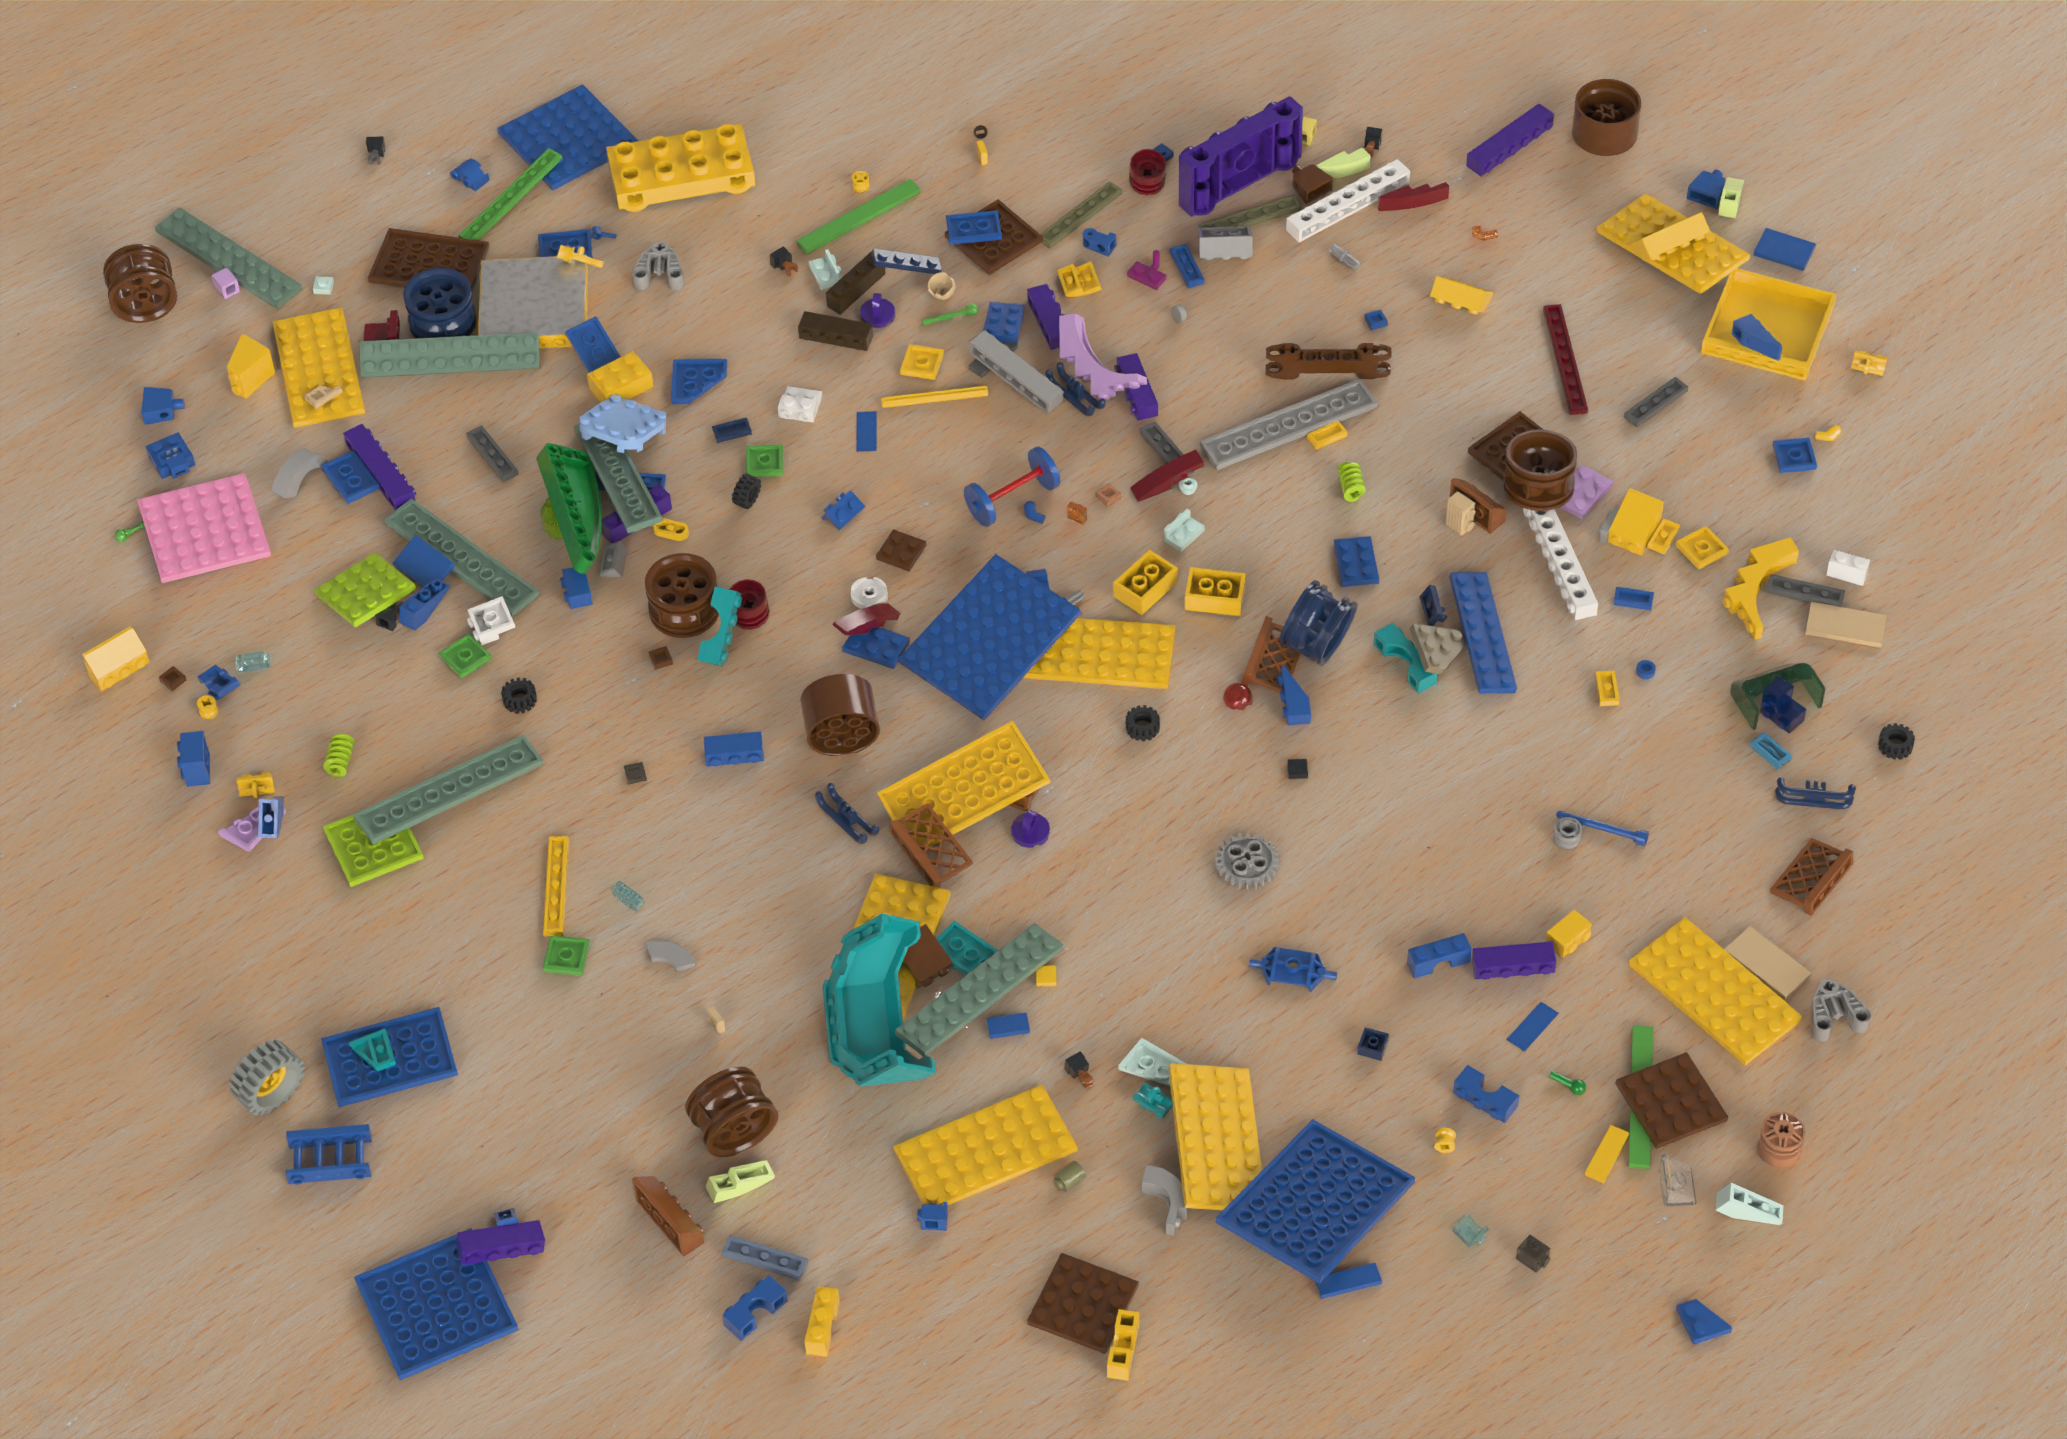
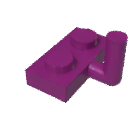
[1127,250,1166,290]

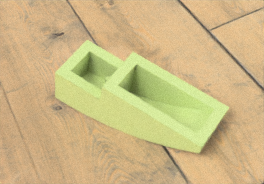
[1316,148,1371,179]
[706,1160,775,1203]

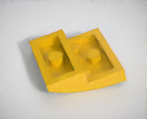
[1057,261,1102,297]

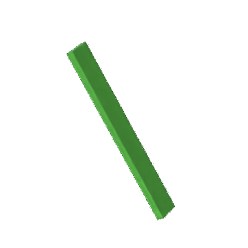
[458,148,563,241]
[796,179,920,254]
[1628,1025,1653,1169]

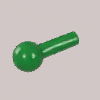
[1549,1070,1586,1095]

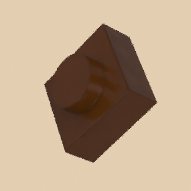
[648,646,673,670]
[159,666,187,691]

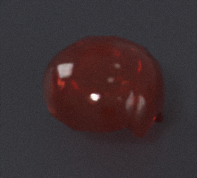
[1223,682,1253,710]

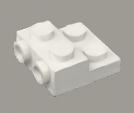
[778,386,822,422]
[467,596,515,645]

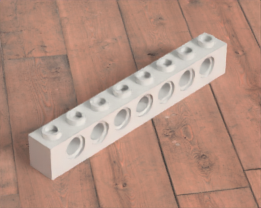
[1286,159,1410,242]
[1523,508,1598,620]

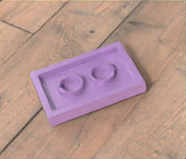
[1560,465,1613,520]

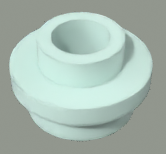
[1179,478,1197,495]

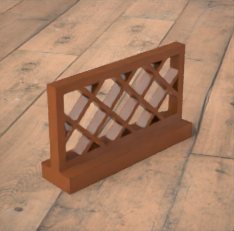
[1241,616,1301,693]
[889,803,973,888]
[1770,838,1853,916]

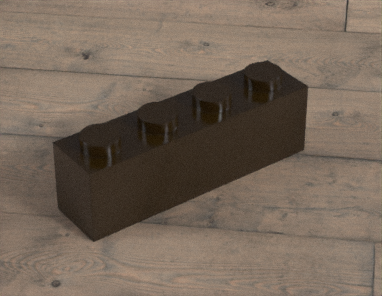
[826,252,886,315]
[798,311,873,351]

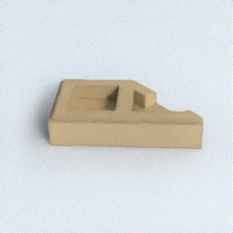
[304,386,342,409]

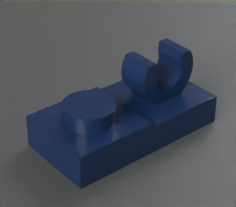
[1419,585,1448,626]

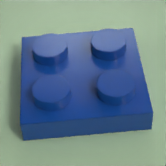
[1772,438,1817,473]

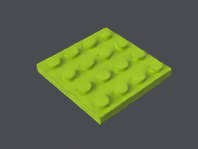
[314,552,416,628]
[322,815,424,887]

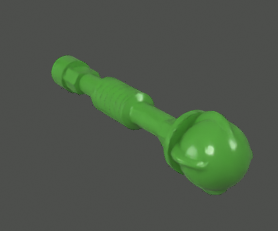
[922,304,978,326]
[115,522,145,542]

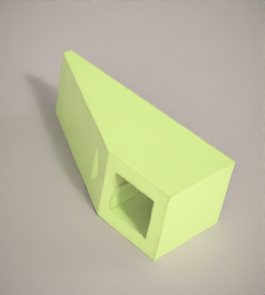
[1718,177,1745,218]

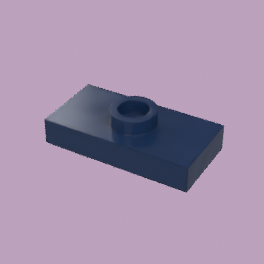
[712,417,752,443]

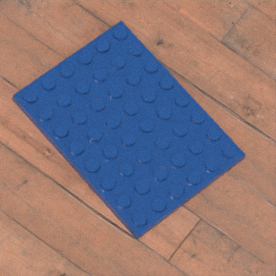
[898,554,1082,720]
[1216,1119,1415,1284]

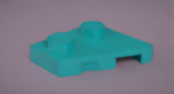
[349,1028,396,1072]

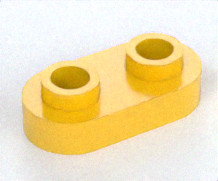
[653,518,689,541]

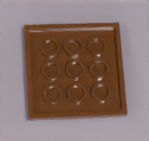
[944,199,1043,275]
[1468,411,1551,481]
[1615,1052,1728,1149]
[1027,1253,1139,1354]

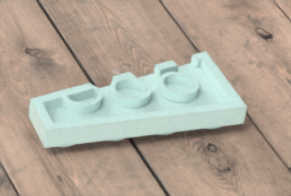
[1118,1038,1187,1086]

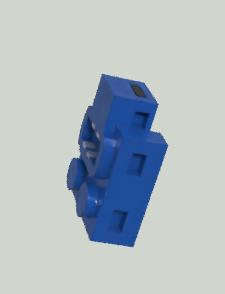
[145,432,195,479]

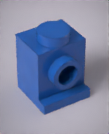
[917,1202,948,1231]

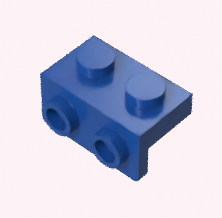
[821,490,865,530]

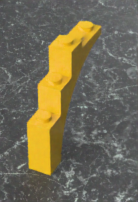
[1722,537,1799,640]

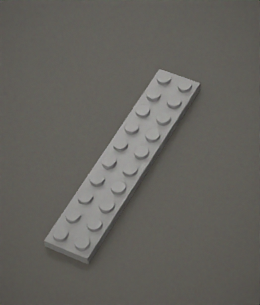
[1200,379,1378,470]

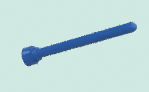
[1556,811,1649,847]

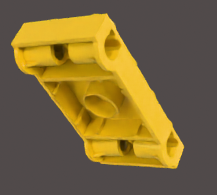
[606,124,755,212]

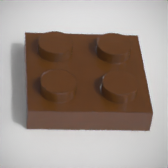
[876,529,926,572]

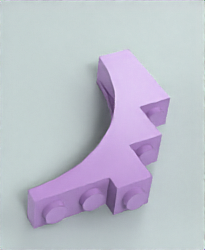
[1059,314,1147,400]

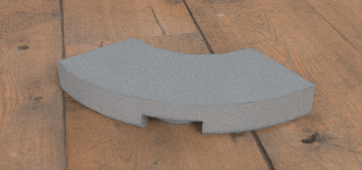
[646,941,696,972]

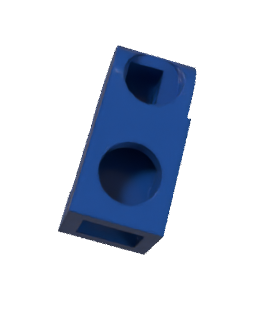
[1082,228,1117,257]

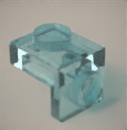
[1451,1214,1489,1247]

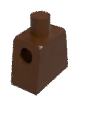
[1292,164,1333,204]

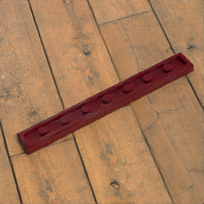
[1543,304,1588,415]

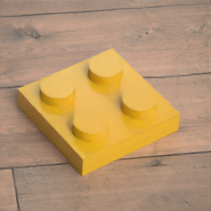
[900,344,944,380]
[1676,526,1729,570]

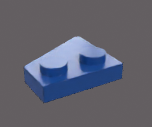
[1676,1299,1732,1345]

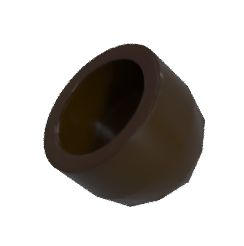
[973,125,988,139]

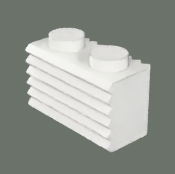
[1826,550,1870,586]

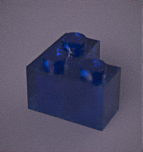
[1760,676,1807,733]

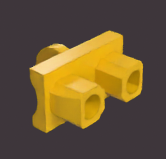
[1851,350,1887,376]
[237,772,275,798]

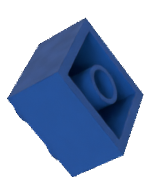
[177,731,210,787]

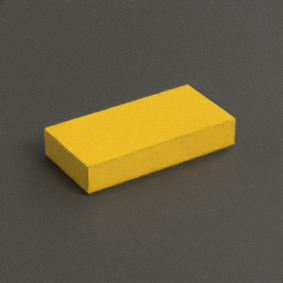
[1307,421,1348,450]

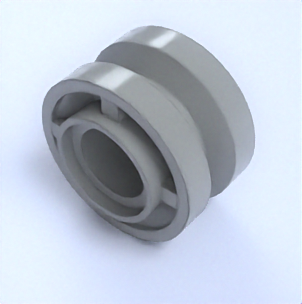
[1553,817,1582,849]

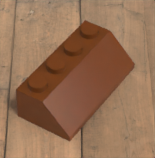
[632,1176,704,1257]

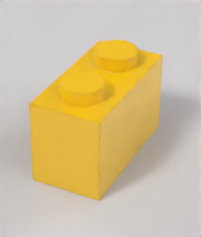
[1546,909,1592,957]

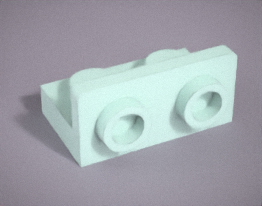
[809,249,842,290]
[1164,509,1205,552]

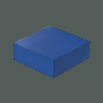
[1364,310,1388,331]

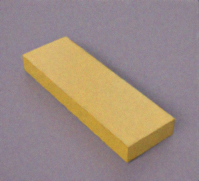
[1585,1125,1630,1184]

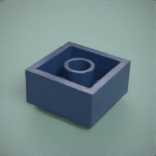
[1357,1027,1389,1061]

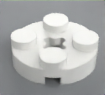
[850,577,888,609]

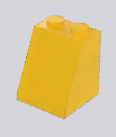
[227,334,275,399]
[1608,488,1664,556]

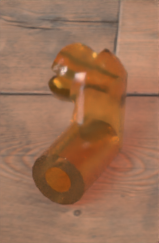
[1472,225,1498,241]

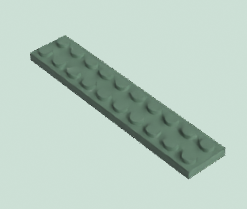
[155,208,303,310]
[359,332,540,378]
[574,424,663,534]
[384,498,539,617]
[353,735,543,844]
[895,923,1064,1057]

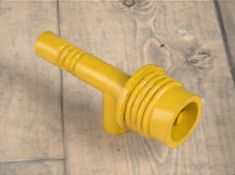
[557,245,604,268]

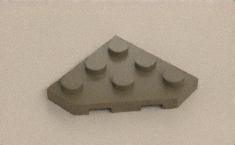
[1410,623,1466,674]

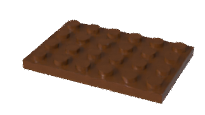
[368,228,490,291]

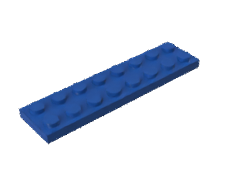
[1449,572,1517,694]

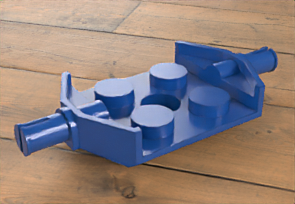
[1249,947,1337,992]

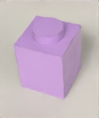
[212,268,240,299]

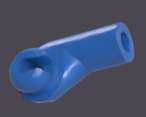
[1024,501,1045,524]

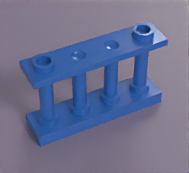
[285,1124,372,1185]

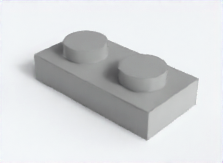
[1598,505,1620,544]

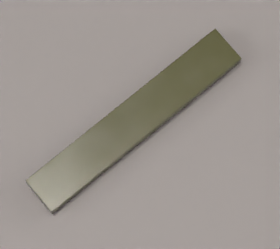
[1040,181,1122,249]
[1198,195,1301,228]

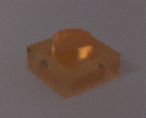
[1067,501,1087,525]

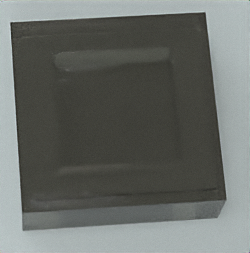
[624,762,647,785]

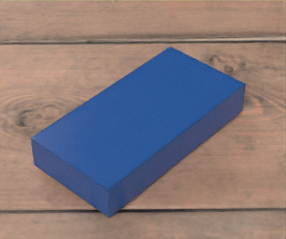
[1613,587,1654,611]
[987,1013,1030,1039]

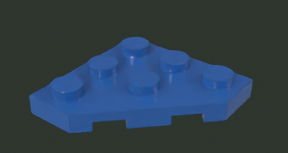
[671,359,728,404]

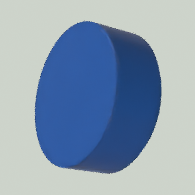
[1636,660,1656,679]

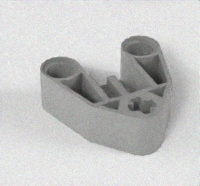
[632,241,685,290]
[1811,979,1871,1042]

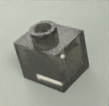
[1516,1234,1551,1273]

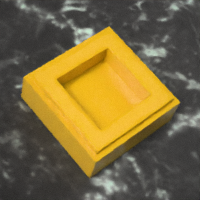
[976,140,988,165]
[1036,966,1057,986]

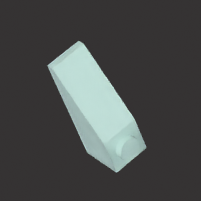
[1715,1183,1784,1225]

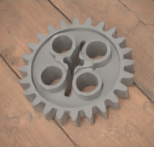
[1215,832,1280,890]

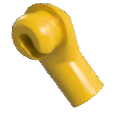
[1815,425,1841,441]

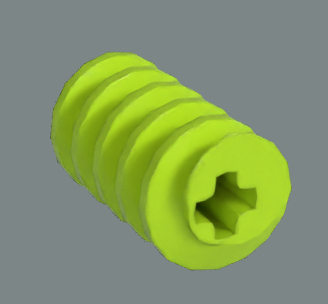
[1337,462,1366,502]
[323,734,355,777]

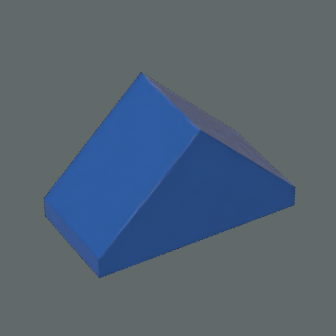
[494,1208,518,1226]

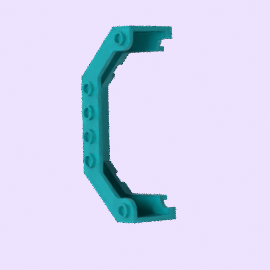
[822,913,936,1087]

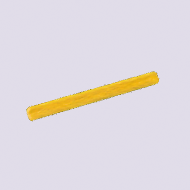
[881,386,988,408]

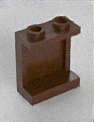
[903,924,953,988]

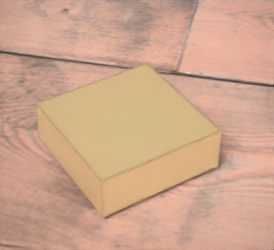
[707,1006,725,1034]

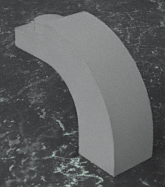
[272,448,328,499]
[1142,1165,1187,1236]

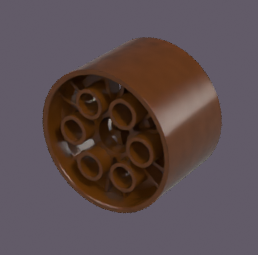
[1572,79,1641,156]
[800,674,880,756]

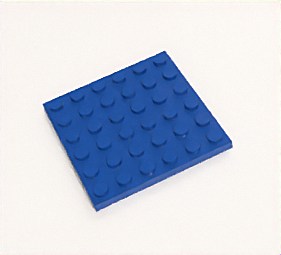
[497,84,638,190]
[354,1228,519,1380]

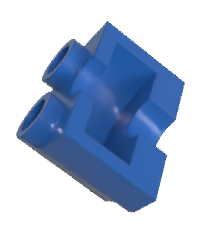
[450,158,490,191]
[197,664,240,701]

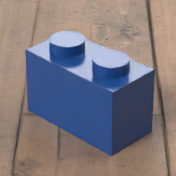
[560,567,593,609]

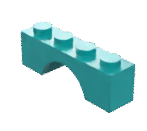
[697,586,742,667]
[1374,623,1438,694]

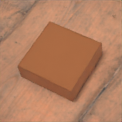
[1095,483,1121,507]

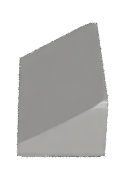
[600,541,627,577]

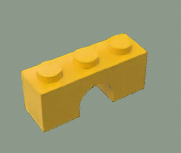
[804,1286,840,1357]
[1107,1309,1140,1381]

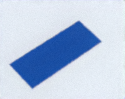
[857,411,877,451]
[1506,1002,1559,1051]

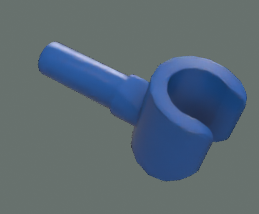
[592,226,616,240]

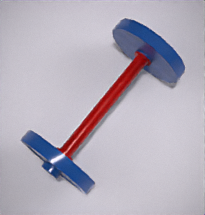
[964,446,1060,527]

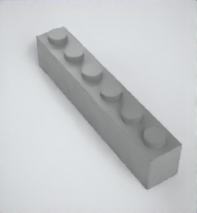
[969,330,1064,414]

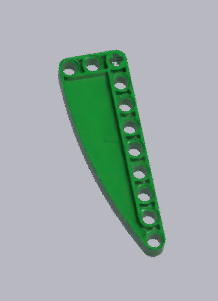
[536,443,602,574]

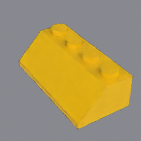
[1628,212,1710,262]

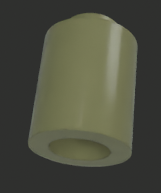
[1053,1161,1086,1191]

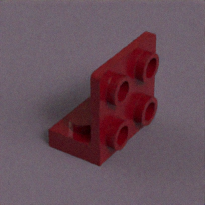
[363,310,401,341]

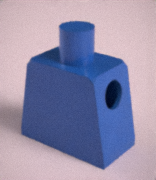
[1687,170,1726,209]
[141,387,185,425]

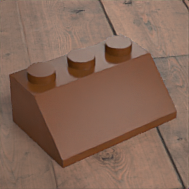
[1450,478,1506,534]

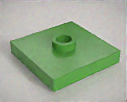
[746,444,783,477]
[439,633,492,679]
[543,936,590,976]

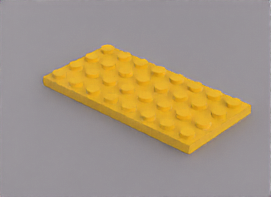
[1597,193,1750,294]
[272,307,365,428]
[1023,618,1176,689]
[877,721,1050,851]
[853,873,951,1020]
[1628,917,1803,1066]
[1168,1063,1262,1210]
[893,1085,1078,1205]

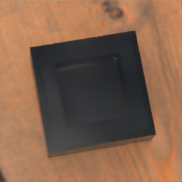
[1288,759,1308,779]

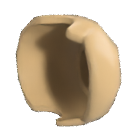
[927,272,956,300]

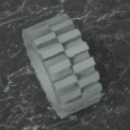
[229,1039,305,1116]

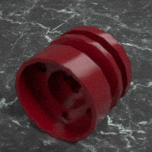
[1129,149,1166,196]
[729,579,770,630]

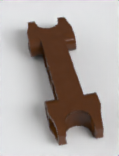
[1266,343,1392,380]

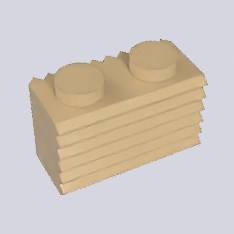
[1446,491,1476,535]

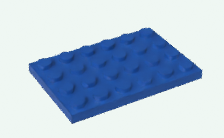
[321,1007,458,1107]

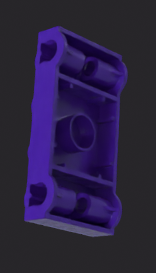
[1179,96,1303,217]

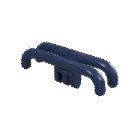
[1045,362,1106,417]
[1775,777,1856,809]
[815,783,879,844]

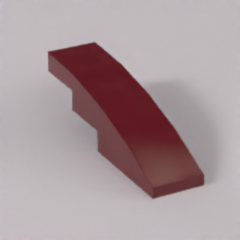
[1378,182,1449,211]
[1130,450,1204,502]
[833,603,901,635]

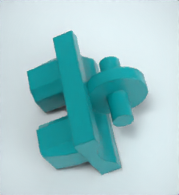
[1133,1083,1173,1119]

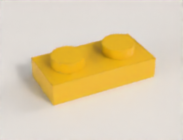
[1647,518,1680,555]
[1595,671,1620,706]

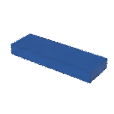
[1169,244,1204,288]
[1315,1263,1382,1299]

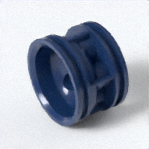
[403,268,477,339]
[1279,580,1358,666]

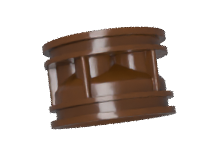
[103,244,177,323]
[1504,430,1577,511]
[645,553,719,638]
[685,1066,779,1157]

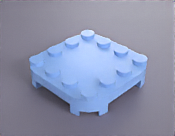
[579,394,666,453]

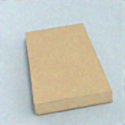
[1805,602,1887,648]
[1724,926,1812,1000]

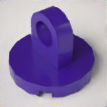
[860,293,895,328]
[1011,810,1050,848]

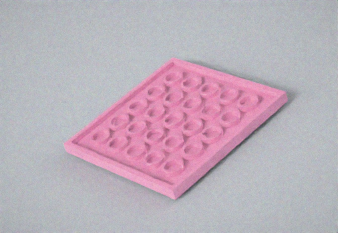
[137,473,271,583]

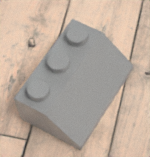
[1198,226,1253,260]

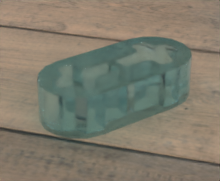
[235,652,271,672]
[611,881,645,911]

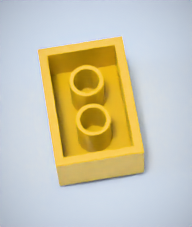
[587,351,654,402]
[1113,549,1178,615]
[1185,567,1246,616]

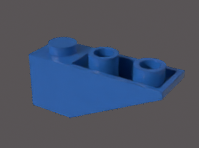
[1731,314,1782,361]
[400,578,450,631]
[1278,666,1311,725]

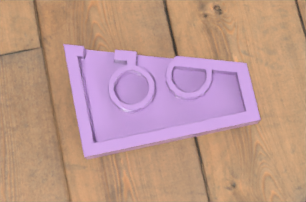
[218,807,286,852]

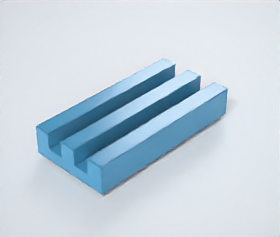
[1750,732,1792,770]

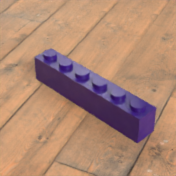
[1466,104,1554,177]
[343,424,416,511]

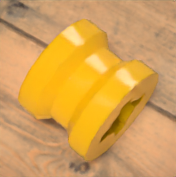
[852,171,870,193]
[197,695,218,719]
[1434,1128,1456,1153]

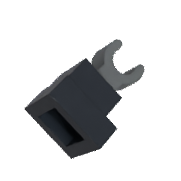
[366,136,386,165]
[375,602,403,631]

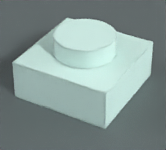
[313,276,334,295]

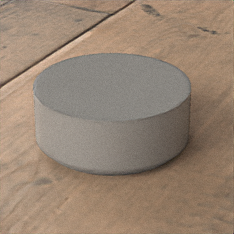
[1171,304,1187,323]

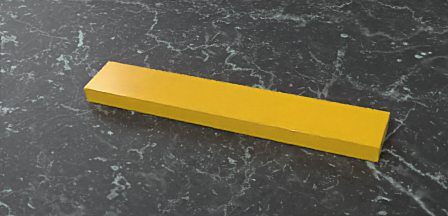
[543,836,569,936]

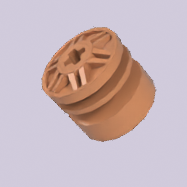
[1758,1112,1806,1168]

